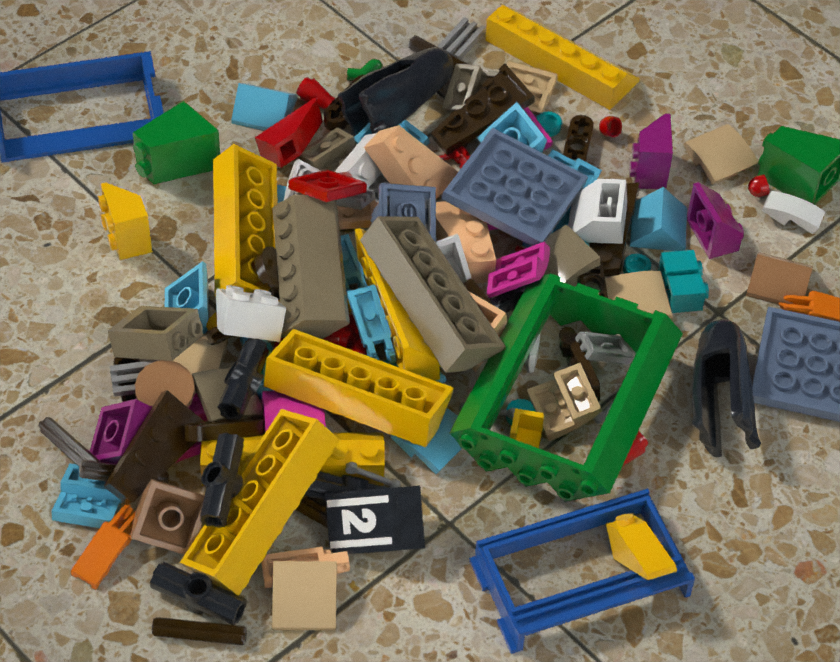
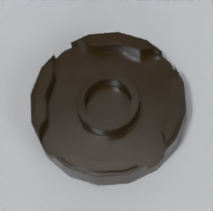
[254,246,280,300]

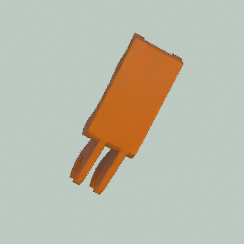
[779,291,840,322]
[71,504,136,590]

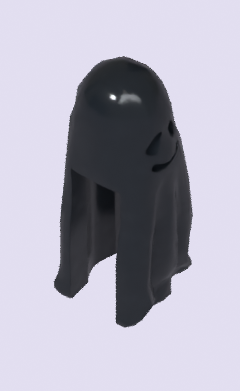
[337,47,454,137]
[692,319,761,458]

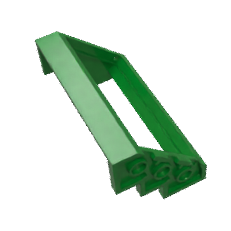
[449,273,683,502]

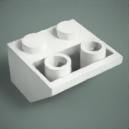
[335,133,389,203]
[568,179,627,244]
[216,285,286,342]

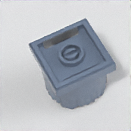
[371,183,436,242]

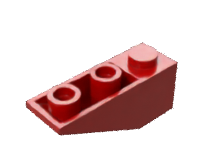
[255,98,323,168]

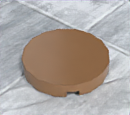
[135,360,195,407]

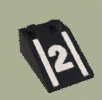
[325,485,425,554]

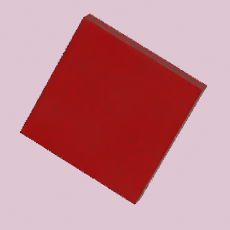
[288,170,367,202]

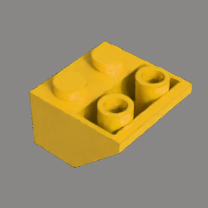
[98,182,152,260]

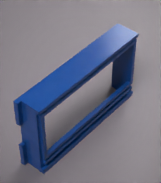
[0,51,164,163]
[469,489,695,654]

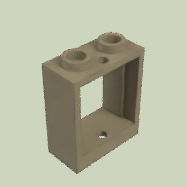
[108,306,203,361]

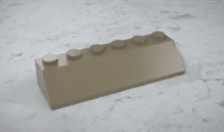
[272,194,350,339]
[360,216,505,372]

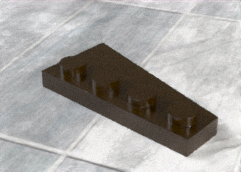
[431,63,535,155]
[589,182,640,276]
[104,390,204,505]

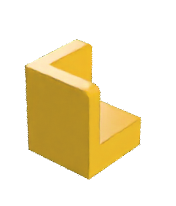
[510,408,544,448]

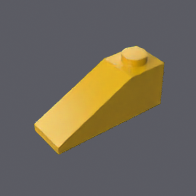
[606,514,677,580]

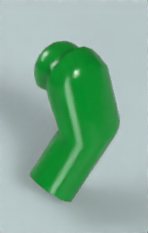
[347,59,383,81]

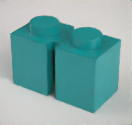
[658,250,709,313]

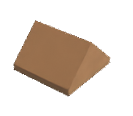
[746,252,813,304]
[131,479,205,555]

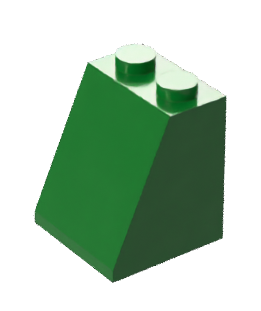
[133,101,220,184]
[757,126,840,205]

